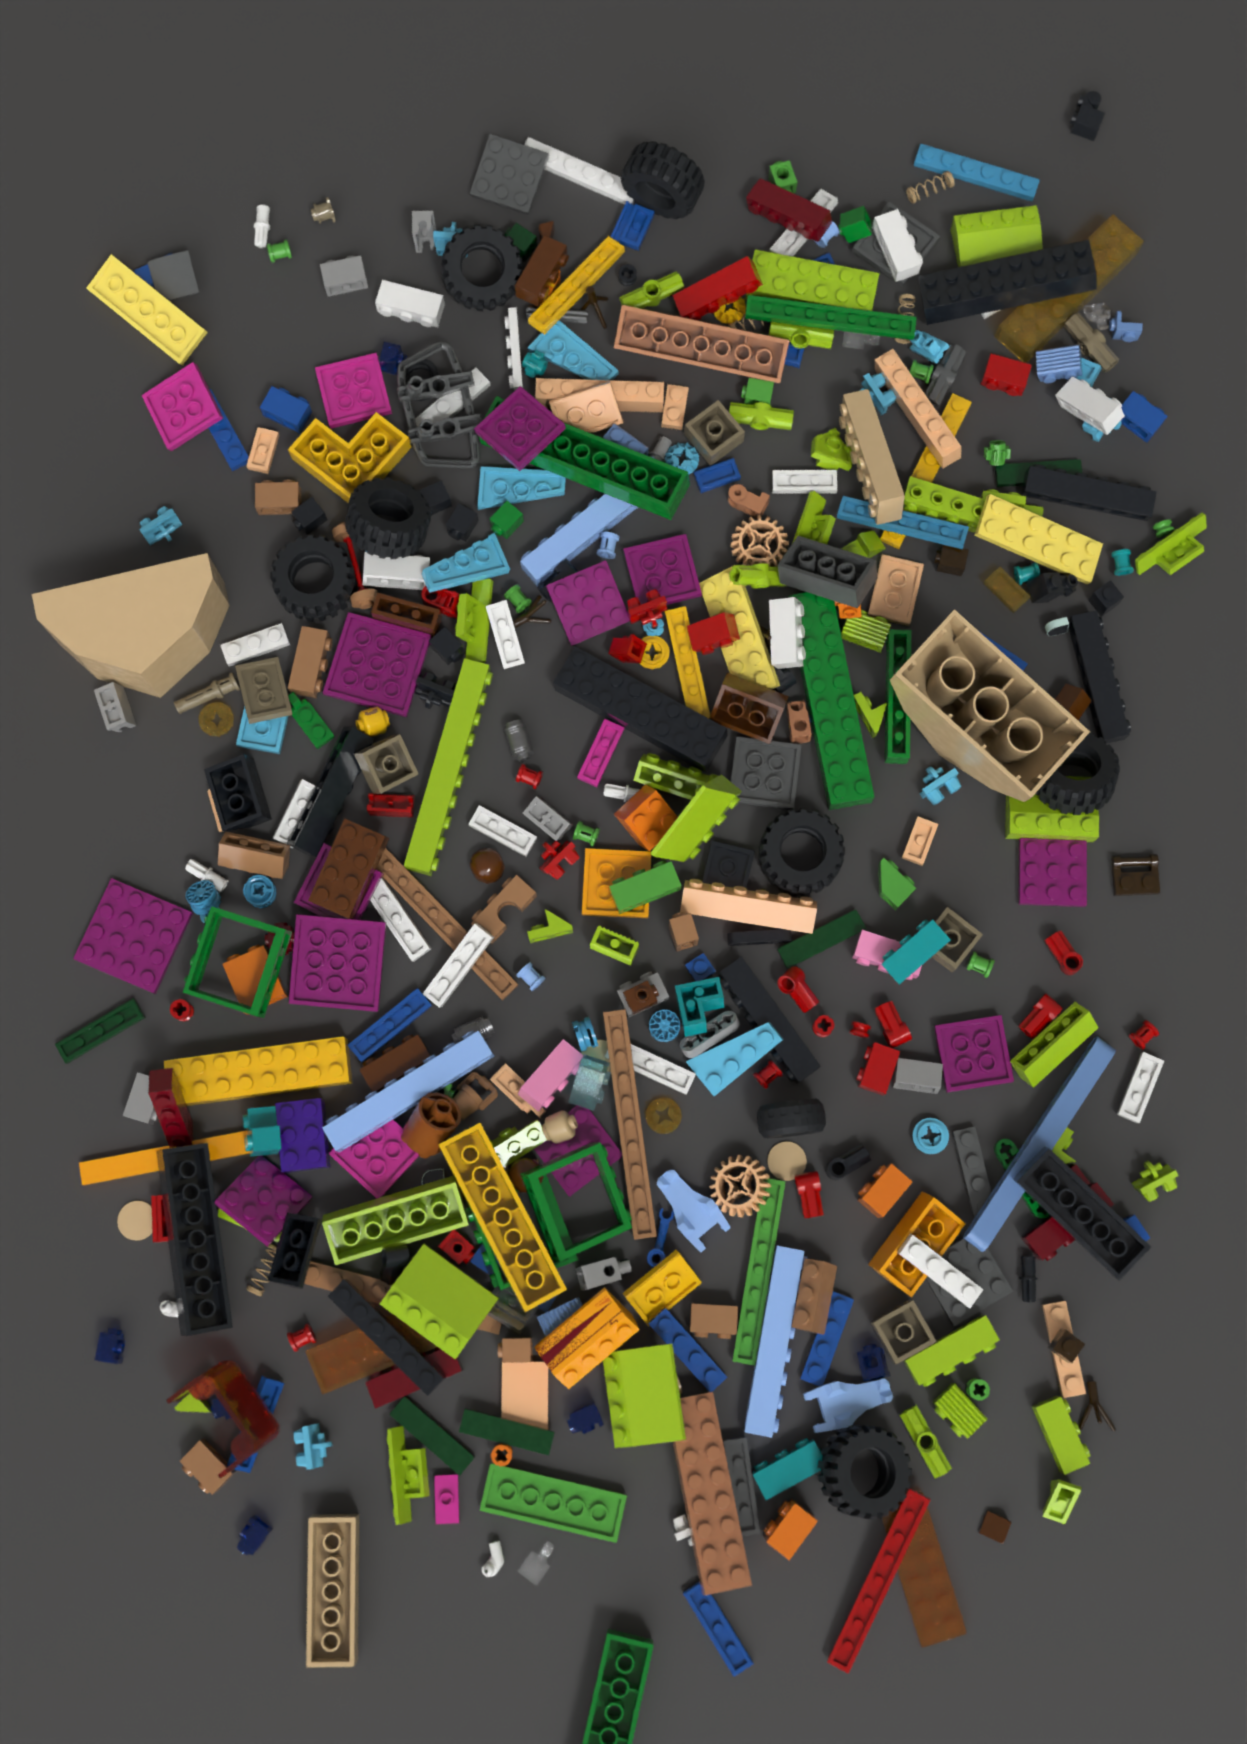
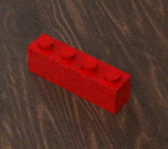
[673,256,763,320]

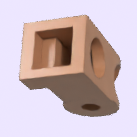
[728,484,770,519]
[786,700,812,744]

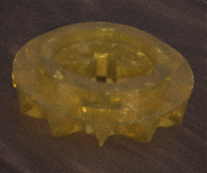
[199,702,234,737]
[646,1097,682,1134]

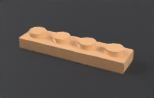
[1042,1301,1086,1398]

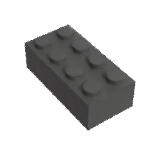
[777,536,878,609]

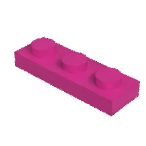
[577,719,624,787]

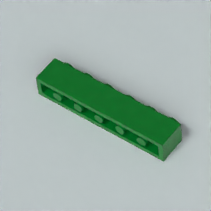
[885,629,912,764]

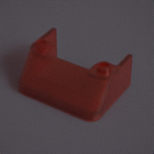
[166,1360,280,1479]

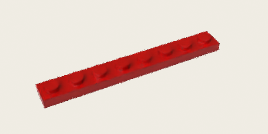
[827,1488,931,1674]

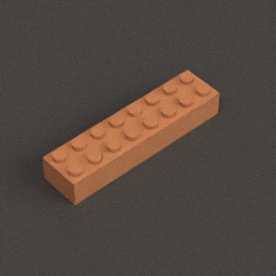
[614,305,790,383]
[673,1392,752,1595]

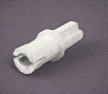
[253,205,270,248]
[603,783,640,802]
[185,859,229,892]

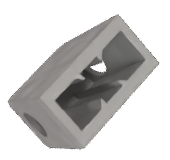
[575,1257,632,1291]

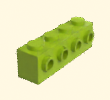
[903,476,985,533]
[633,753,718,800]
[1010,1002,1099,1088]
[904,1315,1000,1387]

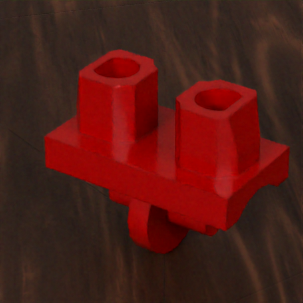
[627,589,667,628]
[539,840,580,880]

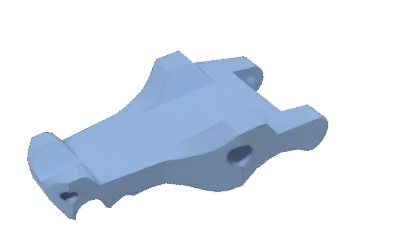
[657,1170,731,1252]
[803,1378,893,1433]

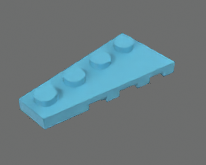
[528,321,619,381]
[477,466,566,510]
[422,533,510,593]
[686,1022,784,1096]

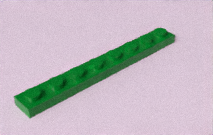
[745,295,917,340]

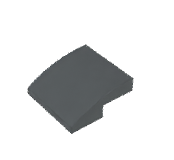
[148,250,200,302]

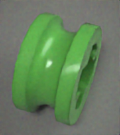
[1153,519,1175,538]

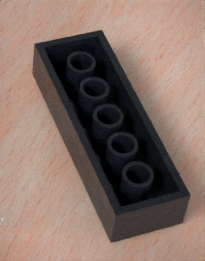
[1013,1146,1151,1281]

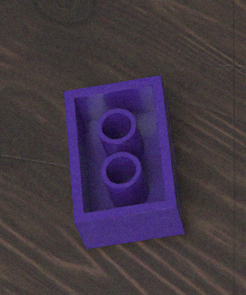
[275,1098,331,1173]

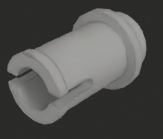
[649,436,672,462]

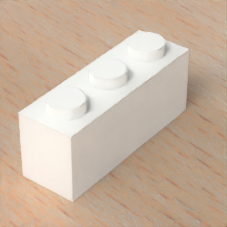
[872,209,923,282]
[375,280,445,327]
[1055,376,1124,435]
[362,552,430,590]
[769,597,806,669]

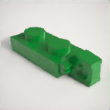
[288,692,335,750]

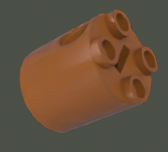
[401,1093,461,1158]

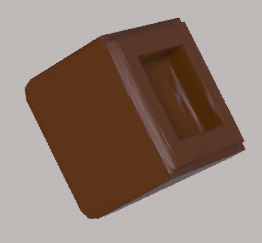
[538,221,555,240]
[979,1511,1012,1544]

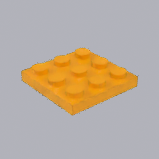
[582,848,652,919]

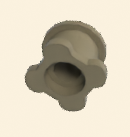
[310,197,336,224]

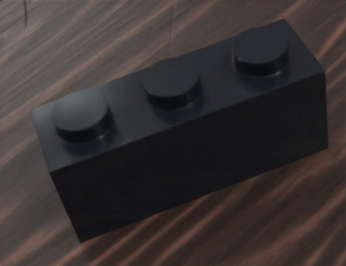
[204,754,272,831]
[268,1212,322,1290]

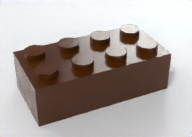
[308,818,390,919]

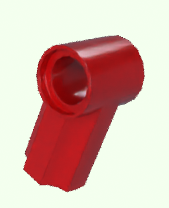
[1044,930,1083,975]
[777,966,819,1013]
[1018,993,1063,1039]
[874,1001,912,1049]
[795,1171,824,1219]

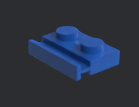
[611,201,655,251]

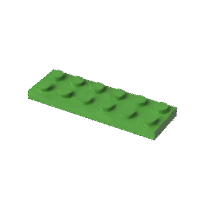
[480,1463,627,1543]

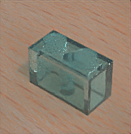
[568,1054,611,1111]

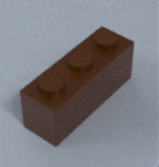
[515,235,569,307]
[371,593,442,637]
[359,1034,431,1093]

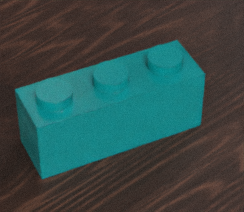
[881,919,951,985]
[752,1438,823,1500]

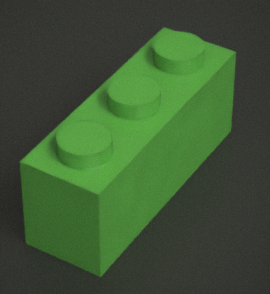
[609,861,682,914]

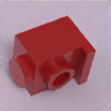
[608,634,647,663]
[438,1229,476,1265]

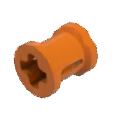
[491,1443,513,1467]

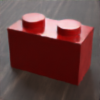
[981,353,1032,396]
[687,612,740,655]
[856,1042,900,1096]

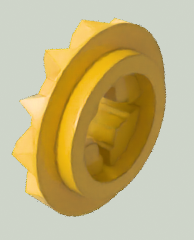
[713,297,746,324]
[639,636,670,670]

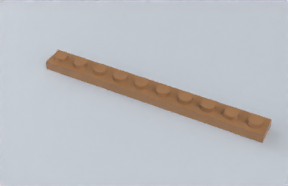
[376,848,519,1001]
[603,1009,657,1240]
[305,1261,502,1335]

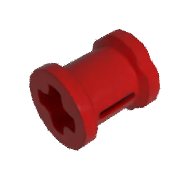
[516,764,543,790]
[170,999,194,1022]
[812,1015,835,1038]
[1129,1020,1160,1050]
[753,1060,783,1089]
[287,1323,317,1352]

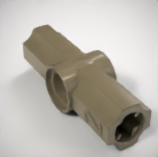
[1064,313,1119,373]

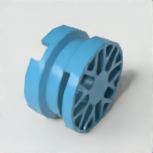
[243,875,277,908]
[185,880,221,915]
[649,1010,680,1043]
[572,1016,598,1052]

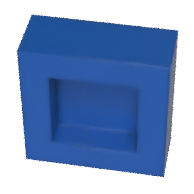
[685,953,716,981]

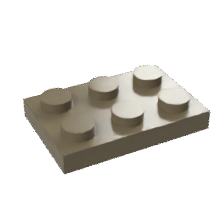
[235,657,292,724]

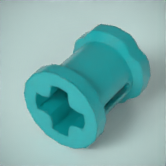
[1111,549,1134,576]
[1013,562,1040,585]

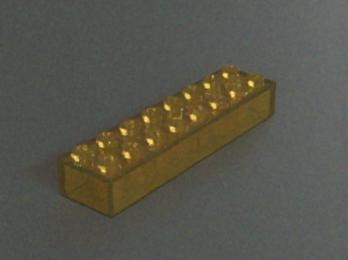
[994,214,1144,363]

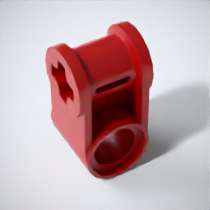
[421,586,459,619]

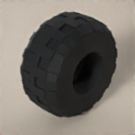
[757,1099,826,1139]

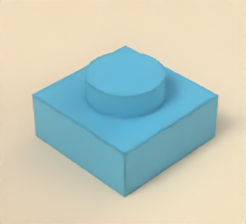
[1076,358,1102,387]

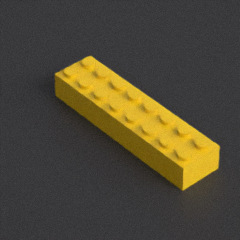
[164,1036,353,1106]
[439,1123,567,1312]

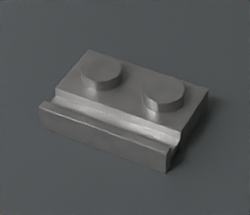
[488,1287,538,1334]

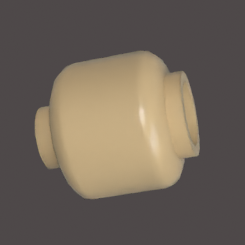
[542,1110,578,1144]

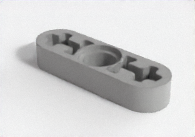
[680,1011,740,1058]

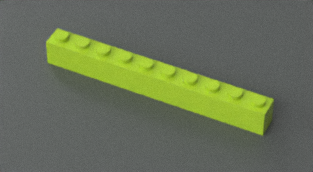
[404,658,493,876]

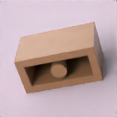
[255,480,301,515]
[669,912,699,952]
[690,1303,738,1339]
[498,1337,533,1363]
[180,1439,237,1495]

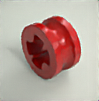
[849,1021,871,1038]

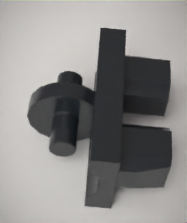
[415,672,456,709]

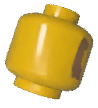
[355,707,390,737]

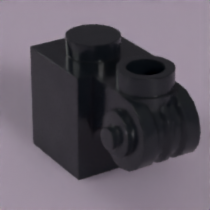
[1070,91,1105,141]
[1026,572,1078,603]

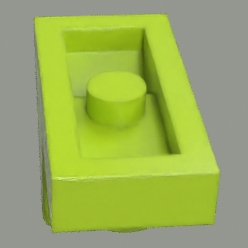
[841,530,886,558]
[854,692,887,738]
[527,909,573,943]
[1052,1127,1076,1164]
[174,1374,220,1412]
[1043,1479,1081,1524]

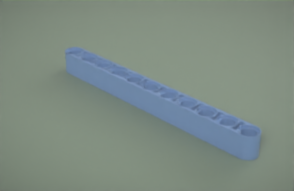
[963,1036,1116,1252]

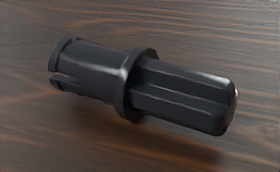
[1019,1256,1038,1303]

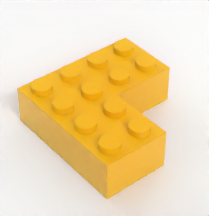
[288,412,411,504]

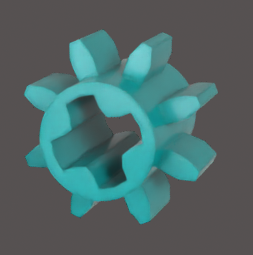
[522,350,548,378]

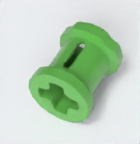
[267,239,292,263]
[910,360,934,384]
[504,584,532,613]
[573,821,600,847]
[966,951,995,978]
[966,1378,990,1401]

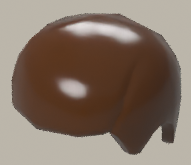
[470,848,505,884]
[507,1158,544,1193]

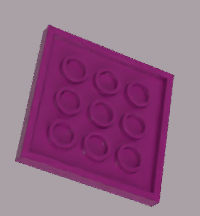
[323,612,432,718]
[73,878,193,994]
[289,914,387,1012]

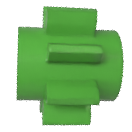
[984,440,1011,466]

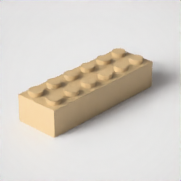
[839,389,905,525]
[306,1514,359,1667]

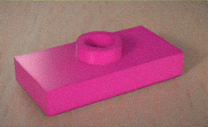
[434,1474,460,1524]

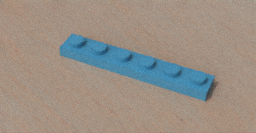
[914,144,1040,202]
[837,496,969,549]

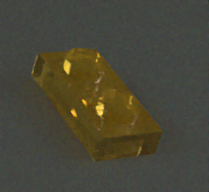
[984,567,1030,613]

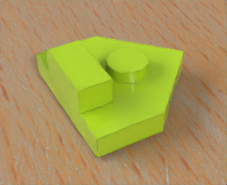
[811,428,852,471]

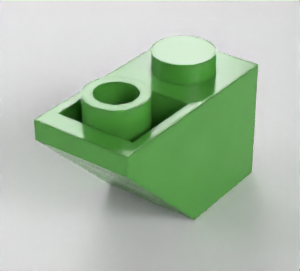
[878,858,916,911]

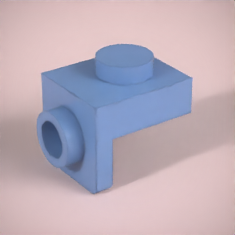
[1109,311,1143,342]

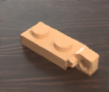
[490,1063,546,1118]

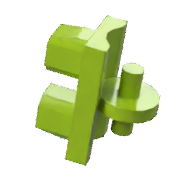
[1132,1161,1179,1202]

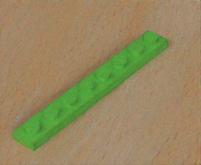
[732,1179,786,1366]

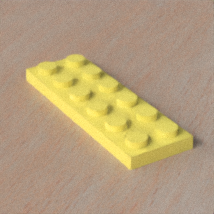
[87,255,208,366]
[974,494,1103,585]
[699,565,780,690]

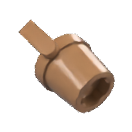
[452,1072,498,1121]

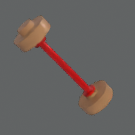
[332,522,378,609]

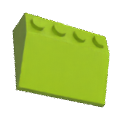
[951,205,1043,267]
[650,774,742,862]
[1005,776,1099,843]
[380,1244,499,1359]
[603,1344,686,1448]

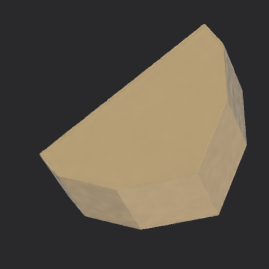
[32,553,230,698]
[890,609,1090,802]

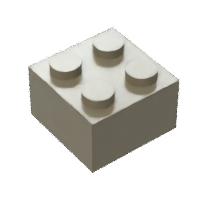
[684,400,745,466]
[354,734,418,794]
[932,907,983,973]
[870,1300,937,1365]

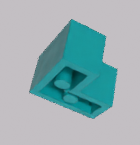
[675,977,724,1037]
[242,1106,281,1157]

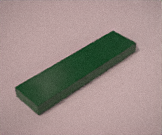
[995,459,1082,487]
[777,909,866,970]
[55,998,146,1064]
[389,1396,475,1476]
[459,1408,555,1456]

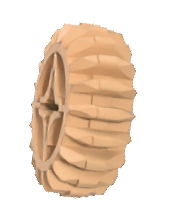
[730,515,789,567]
[709,1155,771,1218]

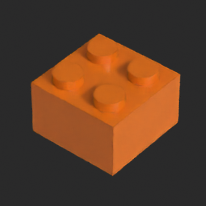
[614,784,678,851]
[857,1163,913,1218]
[763,1498,818,1560]

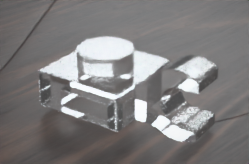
[1084,303,1111,330]
[842,331,880,349]
[518,1541,555,1586]

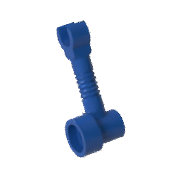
[647,1208,674,1268]

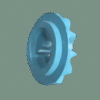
[665,442,699,474]
[913,1118,949,1154]

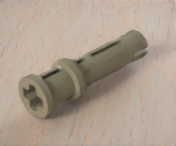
[174,672,241,714]

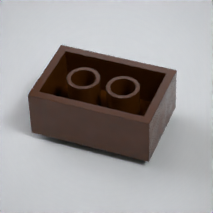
[709,673,789,744]

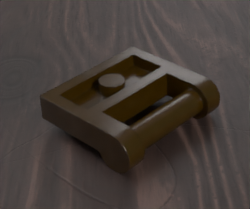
[1111,854,1160,896]

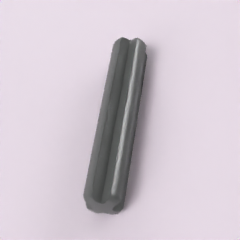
[526,306,588,323]

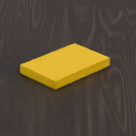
[622,1249,702,1327]

